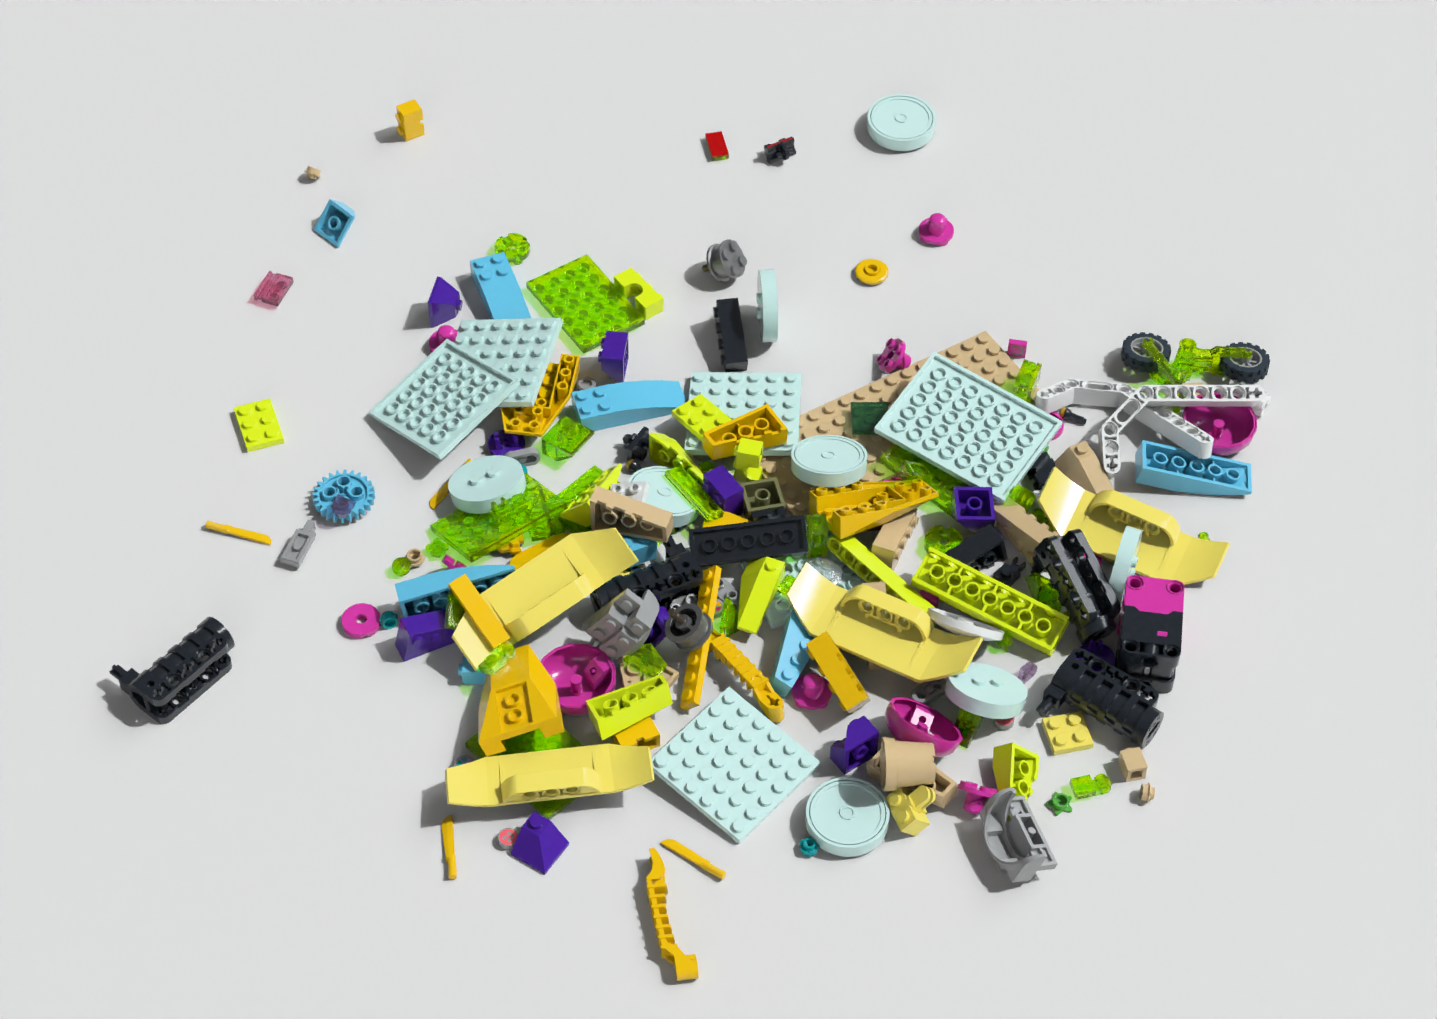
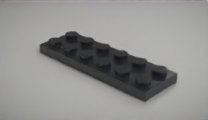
[689,515,809,567]

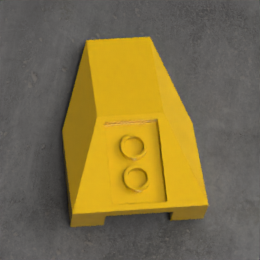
[500,354,580,437]
[809,479,939,539]
[478,644,564,757]

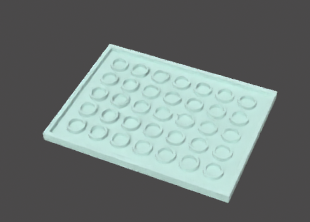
[874,352,1063,504]

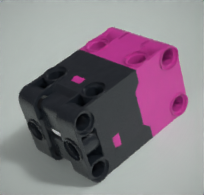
[1115,575,1185,694]

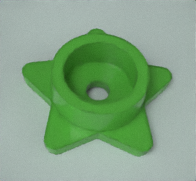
[1046,792,1072,816]

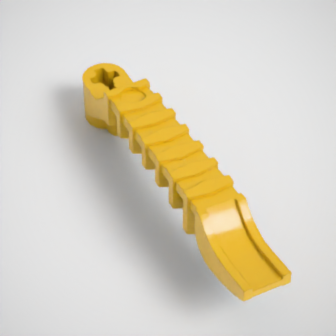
[708,628,785,723]
[646,848,699,981]

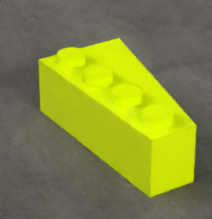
[586,674,673,740]

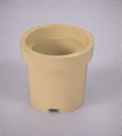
[880,737,936,792]

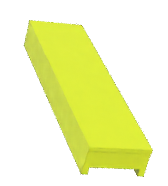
[910,547,1069,657]

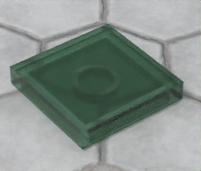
[850,402,888,435]

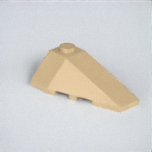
[1055,441,1114,495]

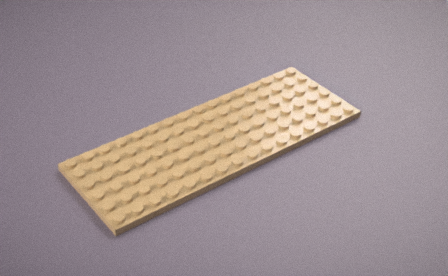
[760,331,1039,516]

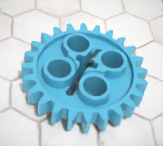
[312,469,375,523]

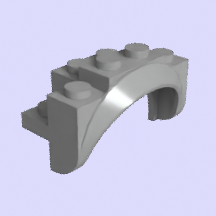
[580,588,659,660]
[979,787,1058,883]

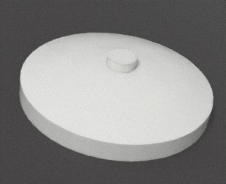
[926,607,1004,641]

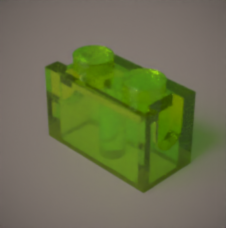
[1012,359,1042,403]
[806,514,828,557]

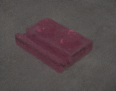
[254,271,294,307]

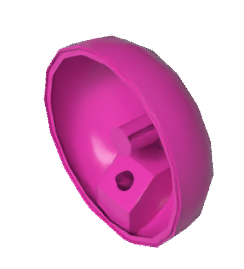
[1182,393,1257,456]
[541,643,616,715]
[885,697,963,757]

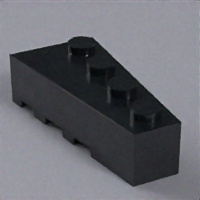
[713,298,748,372]
[945,524,1008,571]

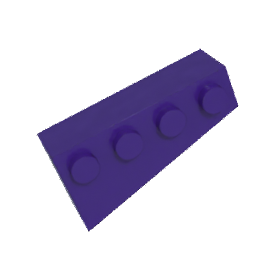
[395,606,465,662]

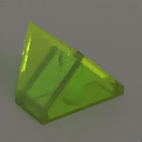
[1024,572,1059,605]

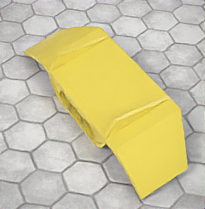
[1037,467,1230,585]
[452,528,639,671]
[786,562,983,683]
[445,743,655,807]

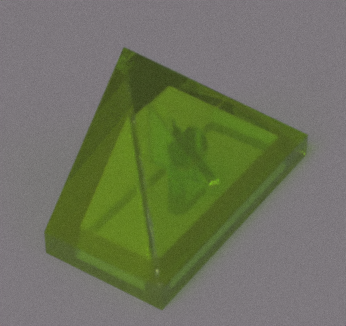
[899,460,934,481]
[720,597,740,637]
[623,643,667,678]

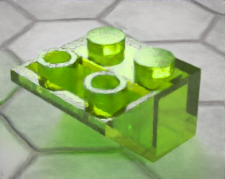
[541,415,594,461]

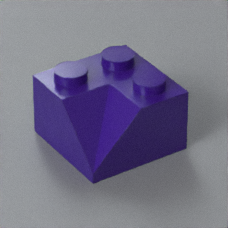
[598,331,629,383]
[702,465,744,516]
[951,487,995,532]
[830,716,879,775]

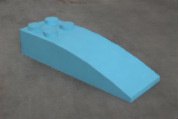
[470,252,531,319]
[571,380,687,434]
[1135,440,1252,495]
[395,565,515,617]

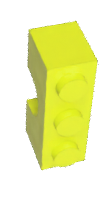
[614,268,664,320]
[733,438,763,483]

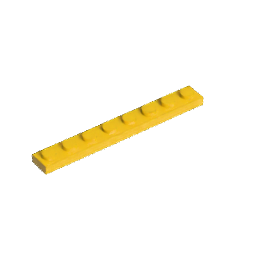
[680,565,722,711]

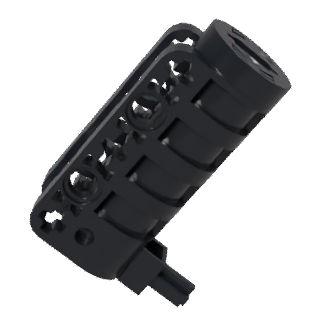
[1030,529,1121,645]
[590,535,703,617]
[109,617,235,724]
[1036,648,1164,748]

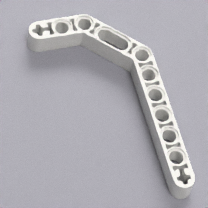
[1035,379,1214,459]
[1098,385,1265,479]

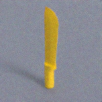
[430,459,472,509]
[205,521,271,545]
[441,815,457,879]
[661,839,726,879]

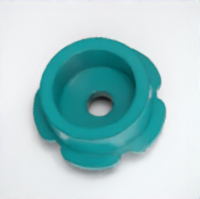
[379,611,398,629]
[799,837,820,857]

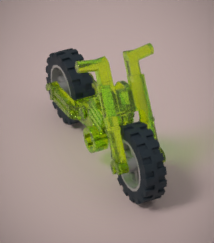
[1121,332,1270,413]

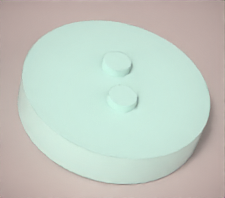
[867,94,936,151]
[756,269,778,343]
[791,435,867,487]
[448,455,526,514]
[628,466,703,528]
[1109,526,1142,605]
[945,662,1028,719]
[805,777,890,857]

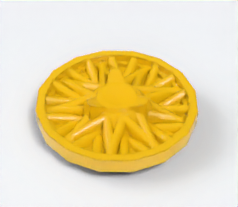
[855,259,888,285]

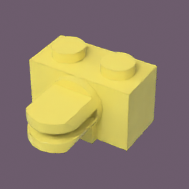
[885,785,936,836]

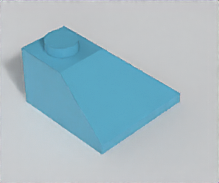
[314,199,355,247]

